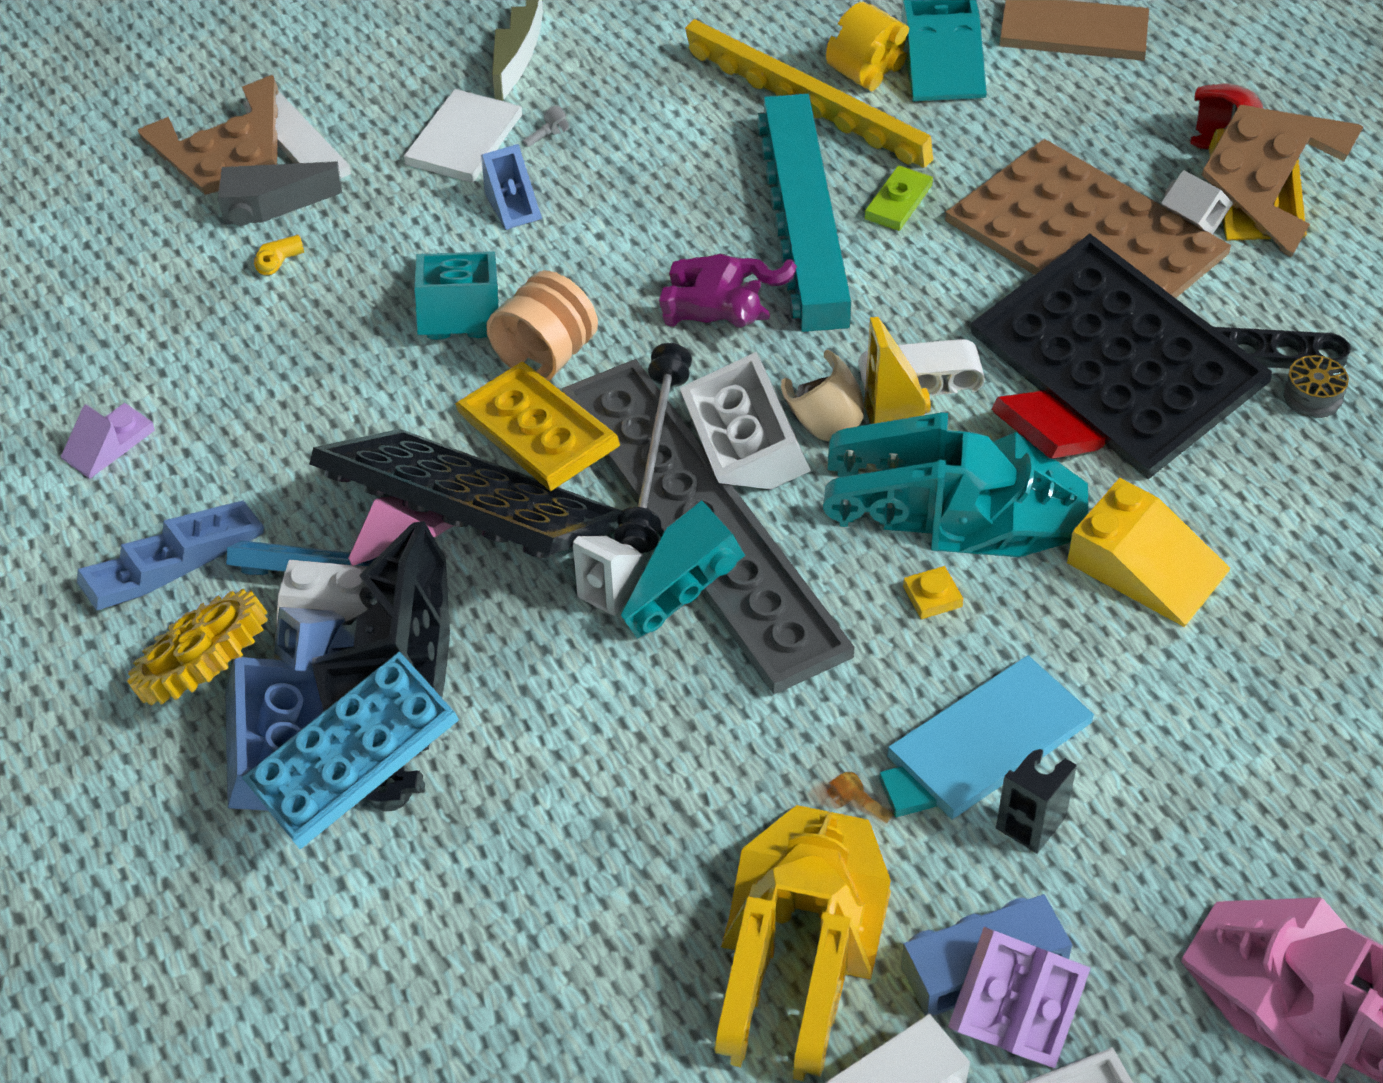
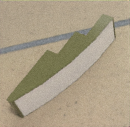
[492,0,543,101]

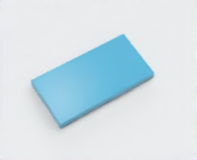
[887,655,1094,820]

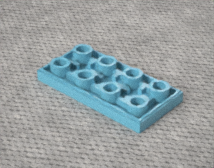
[242,651,459,849]

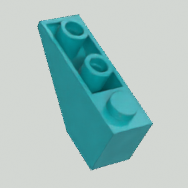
[621,500,745,639]

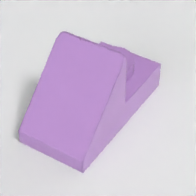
[61,403,155,479]

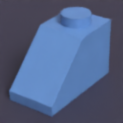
[274,607,345,671]

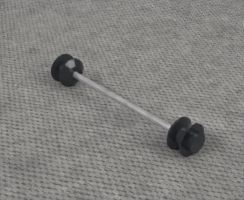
[614,343,692,553]

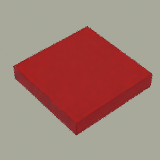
[991,390,1105,459]

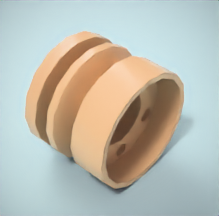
[487,270,598,380]

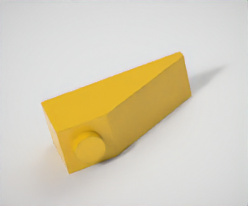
[864,316,931,424]

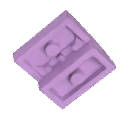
[948,927,1091,1068]

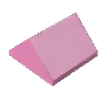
[349,495,453,566]

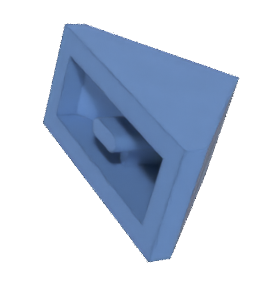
[481,144,542,230]

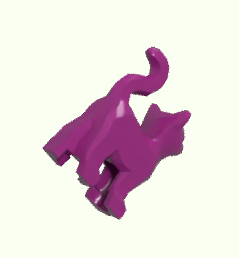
[659,253,797,328]

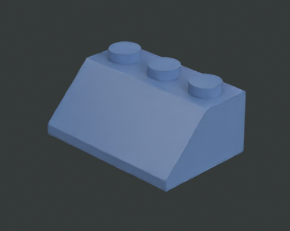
[225,657,323,810]

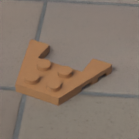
[137,74,278,195]
[1201,105,1363,257]

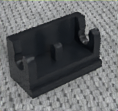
[996,749,1077,854]

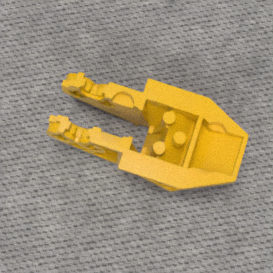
[715,805,891,1081]

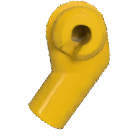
[254,234,304,275]

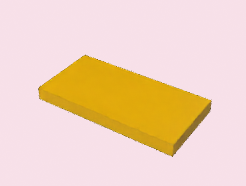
[455,361,620,491]

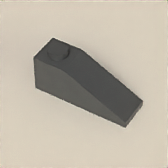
[218,162,343,226]

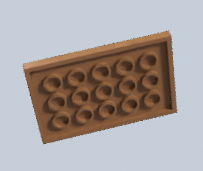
[945,139,1231,298]

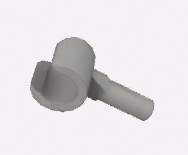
[522,106,569,147]

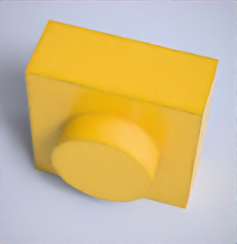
[903,566,964,619]

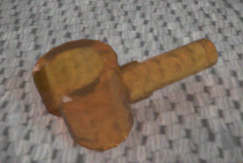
[827,772,894,823]

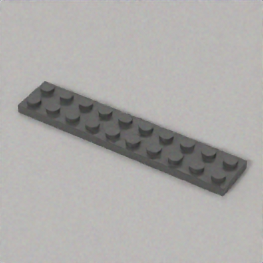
[562,359,854,695]

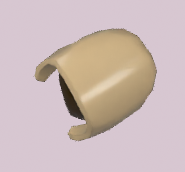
[781,349,864,442]

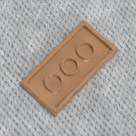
[999,0,1149,61]

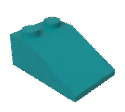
[415,251,499,340]

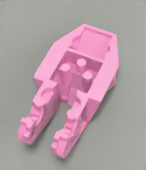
[1181,898,1383,1083]

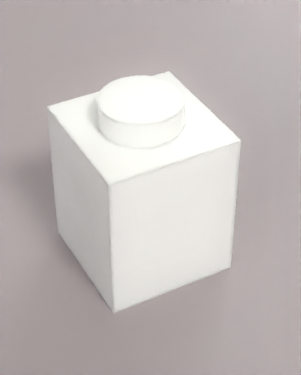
[1161,170,1233,234]

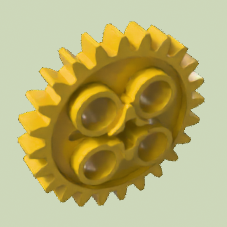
[127,589,268,706]

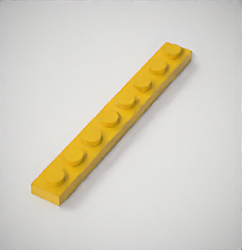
[685,19,933,168]

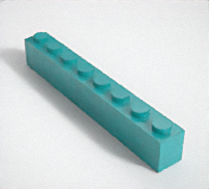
[757,94,851,332]

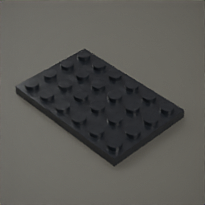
[970,233,1272,480]
[309,429,622,558]

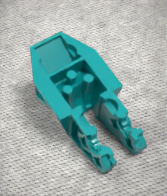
[823,412,1088,558]

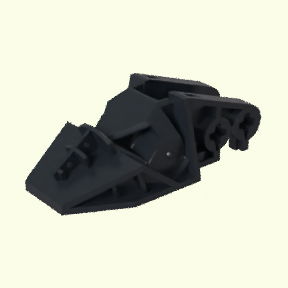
[312,521,450,811]

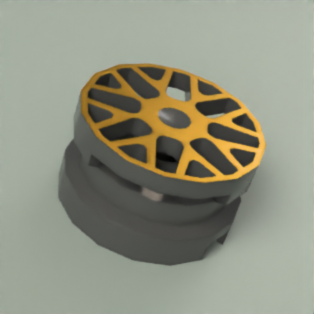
[1283,355,1349,418]

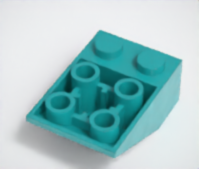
[901,0,987,101]

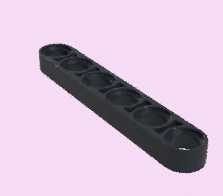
[1214,327,1351,370]

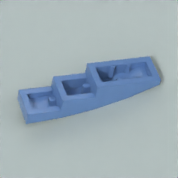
[77,500,264,611]

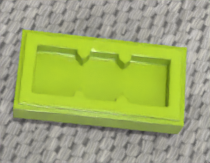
[865,165,933,231]

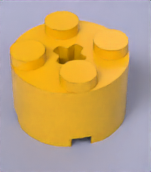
[826,2,909,92]

